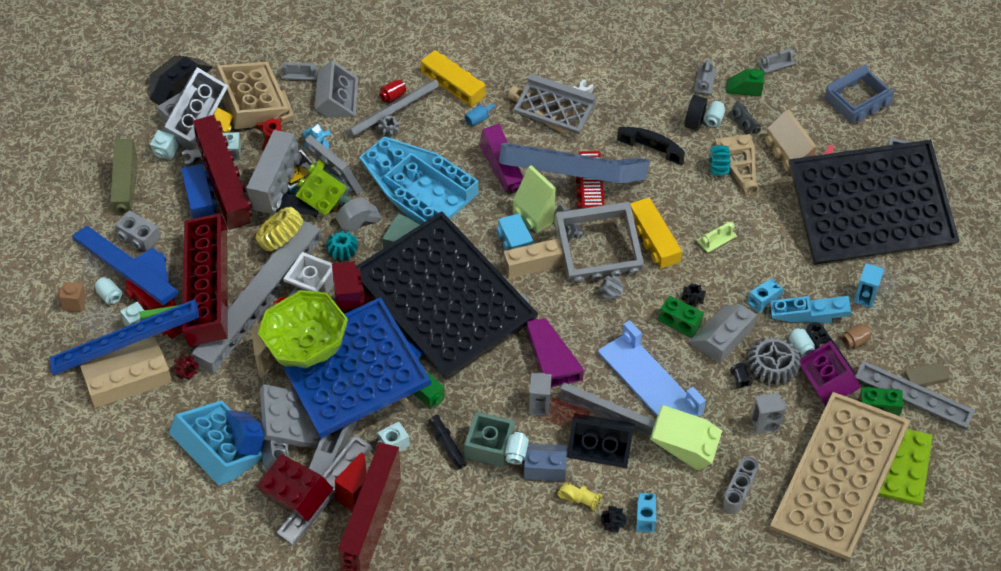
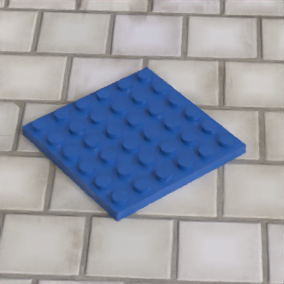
[282,297,431,438]

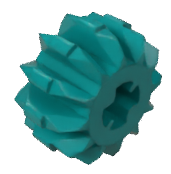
[709,145,731,176]
[326,230,358,262]

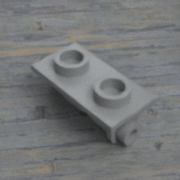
[757,48,796,74]
[694,60,716,95]
[281,62,318,81]
[554,203,583,242]

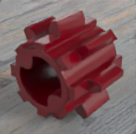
[172,354,199,380]

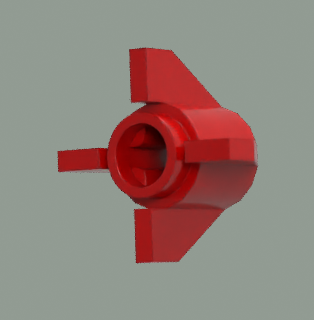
[255,117,283,150]

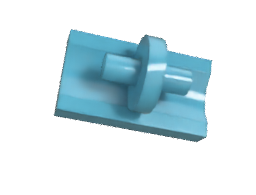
[301,124,331,149]

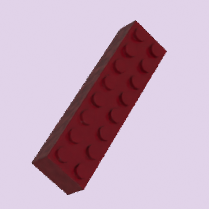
[182,213,228,347]

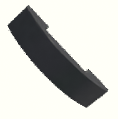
[617,127,685,166]

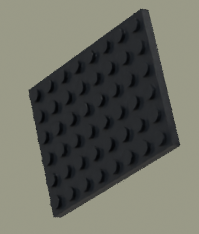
[788,139,960,265]
[356,211,538,380]

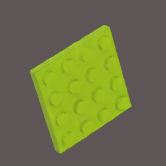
[878,429,933,506]

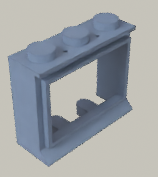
[824,64,894,124]

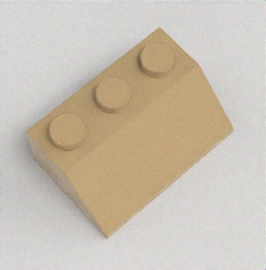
[765,110,817,173]

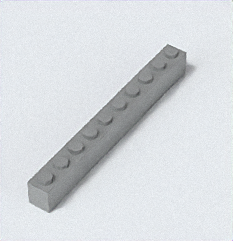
[192,221,322,374]

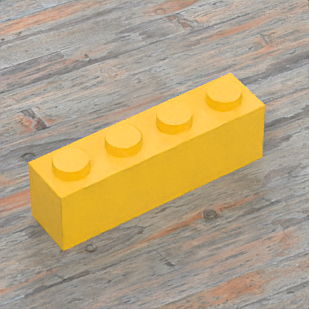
[421,50,486,107]
[630,197,682,269]

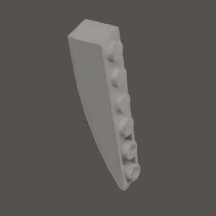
[309,420,358,475]

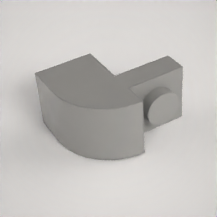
[335,197,382,231]

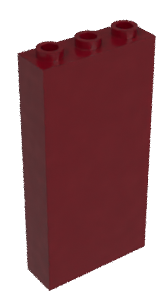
[338,442,401,571]

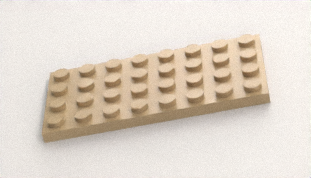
[770,392,910,561]

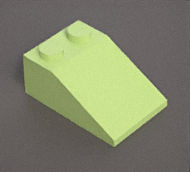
[513,165,556,233]
[650,405,722,470]

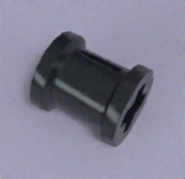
[730,363,753,389]

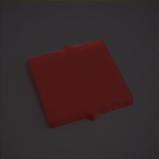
[551,398,590,415]

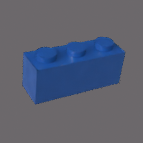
[181,164,217,219]

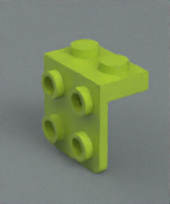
[295,160,346,215]

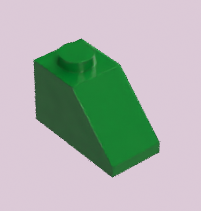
[726,69,764,96]

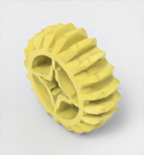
[255,207,303,251]

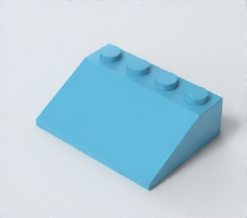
[169,400,262,485]

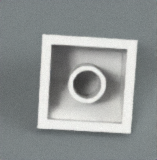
[283,252,334,293]

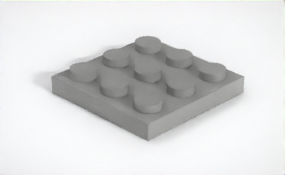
[305,135,363,195]
[260,384,321,449]

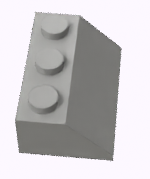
[315,60,358,117]
[689,304,757,363]

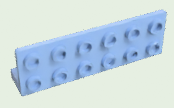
[598,320,706,417]

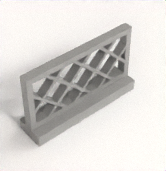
[514,74,596,134]

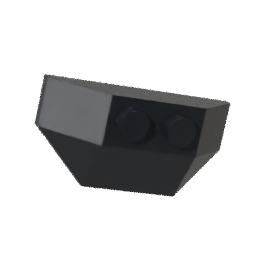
[149,55,213,105]

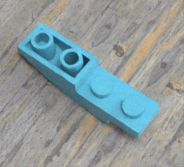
[770,296,851,323]

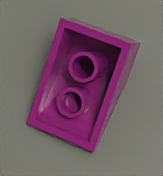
[800,341,861,406]

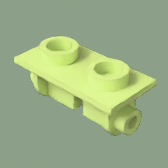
[696,222,737,253]

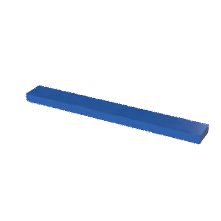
[72,226,178,305]
[50,299,199,375]

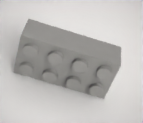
[161,67,228,150]
[246,130,301,215]

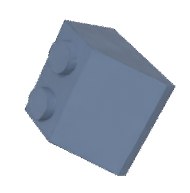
[524,443,567,482]

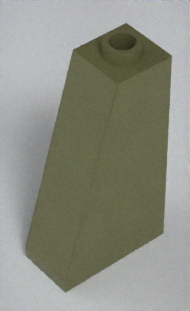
[111,139,138,214]

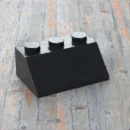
[567,413,635,468]

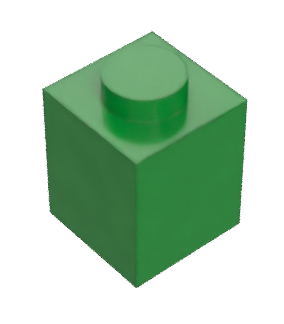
[414,373,445,408]

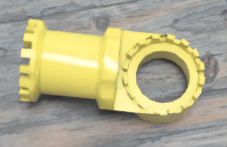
[557,482,602,511]

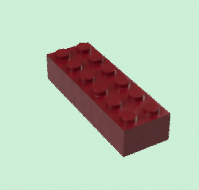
[193,115,252,230]

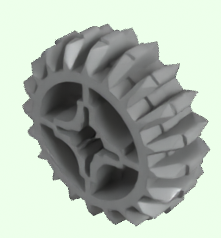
[747,336,801,386]

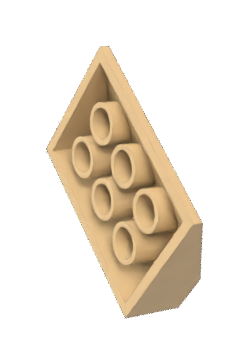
[215,62,289,129]
[80,336,172,408]

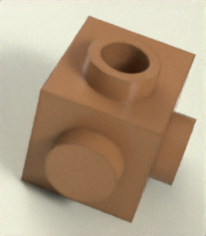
[58,282,87,312]

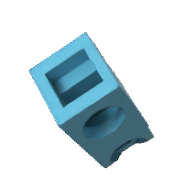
[747,279,784,314]
[636,493,656,533]

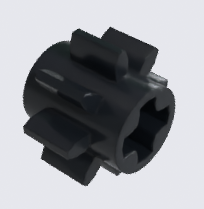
[681,283,706,308]
[601,506,627,533]

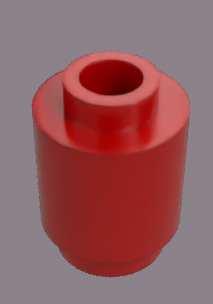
[379,80,406,103]

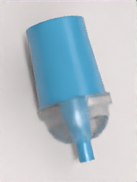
[464,103,496,127]

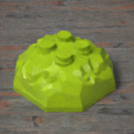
[258,290,348,368]

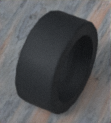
[685,95,707,130]

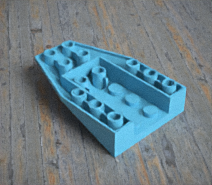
[359,136,478,225]

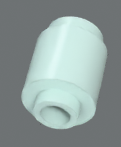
[704,101,725,127]
[95,277,122,305]
[788,328,815,357]
[505,432,529,465]

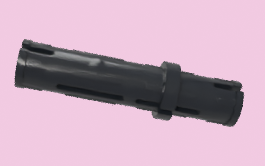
[428,415,467,470]

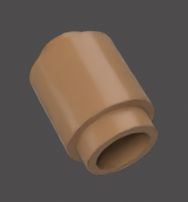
[841,323,872,349]

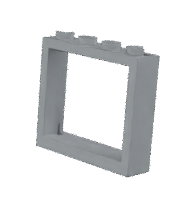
[554,202,644,283]

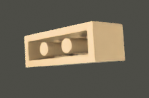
[503,239,564,278]

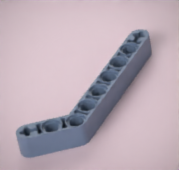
[499,143,649,183]

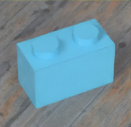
[496,213,533,251]
[854,263,884,308]

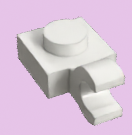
[182,148,203,164]

